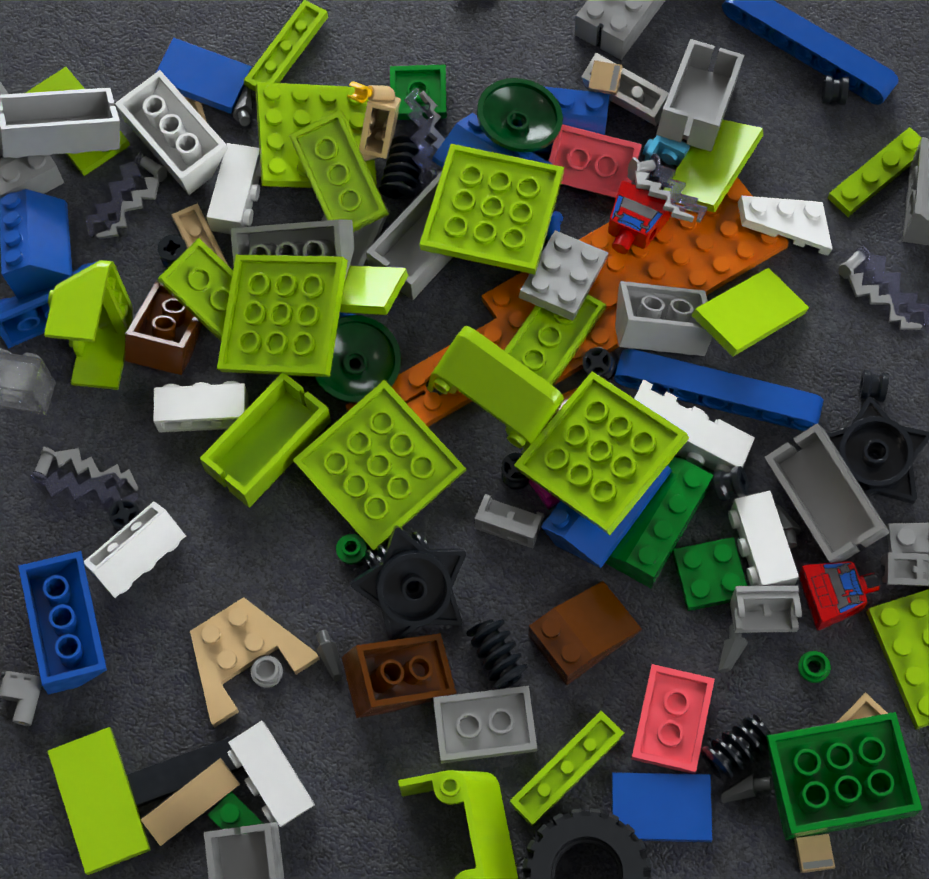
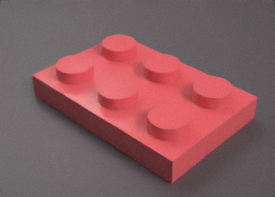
[548,124,642,198]
[631,664,715,774]

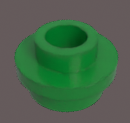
[336,534,367,565]
[798,651,831,683]

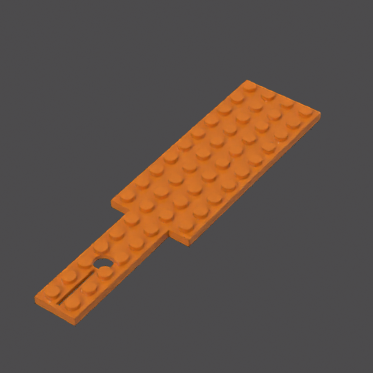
[346,177,789,427]

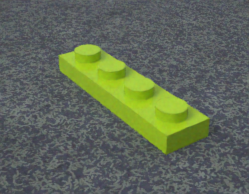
[244,0,328,92]
[827,127,922,217]
[509,711,624,827]

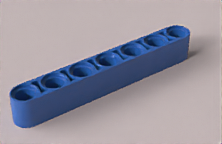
[722,0,899,105]
[614,349,824,431]

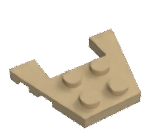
[190,597,320,728]

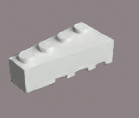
[634,379,755,472]

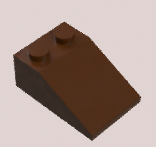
[125,282,203,375]
[528,581,642,686]
[341,633,457,718]

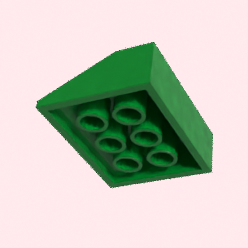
[605,457,714,588]
[767,712,922,840]

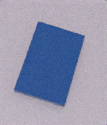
[156,37,252,114]
[612,772,712,842]

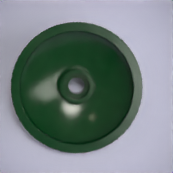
[477,78,563,152]
[314,315,401,404]

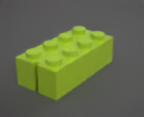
[200,374,331,508]

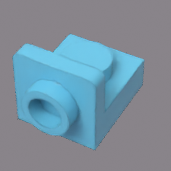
[643,135,690,166]

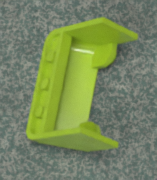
[44,260,133,390]
[427,326,564,454]
[398,770,518,879]

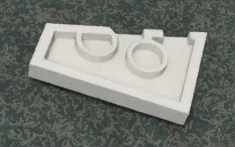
[738,195,832,256]

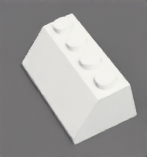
[115,70,228,195]

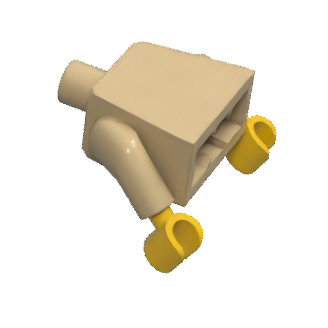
[347,81,401,161]

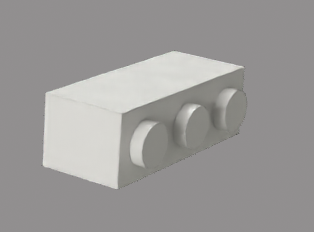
[581,53,669,126]
[207,143,261,234]
[153,381,248,432]
[728,491,799,586]
[84,501,186,598]
[227,721,315,827]

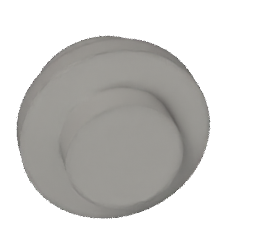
[251,656,283,688]

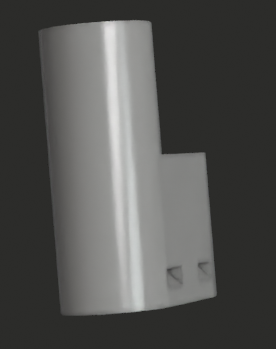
[0,671,42,726]

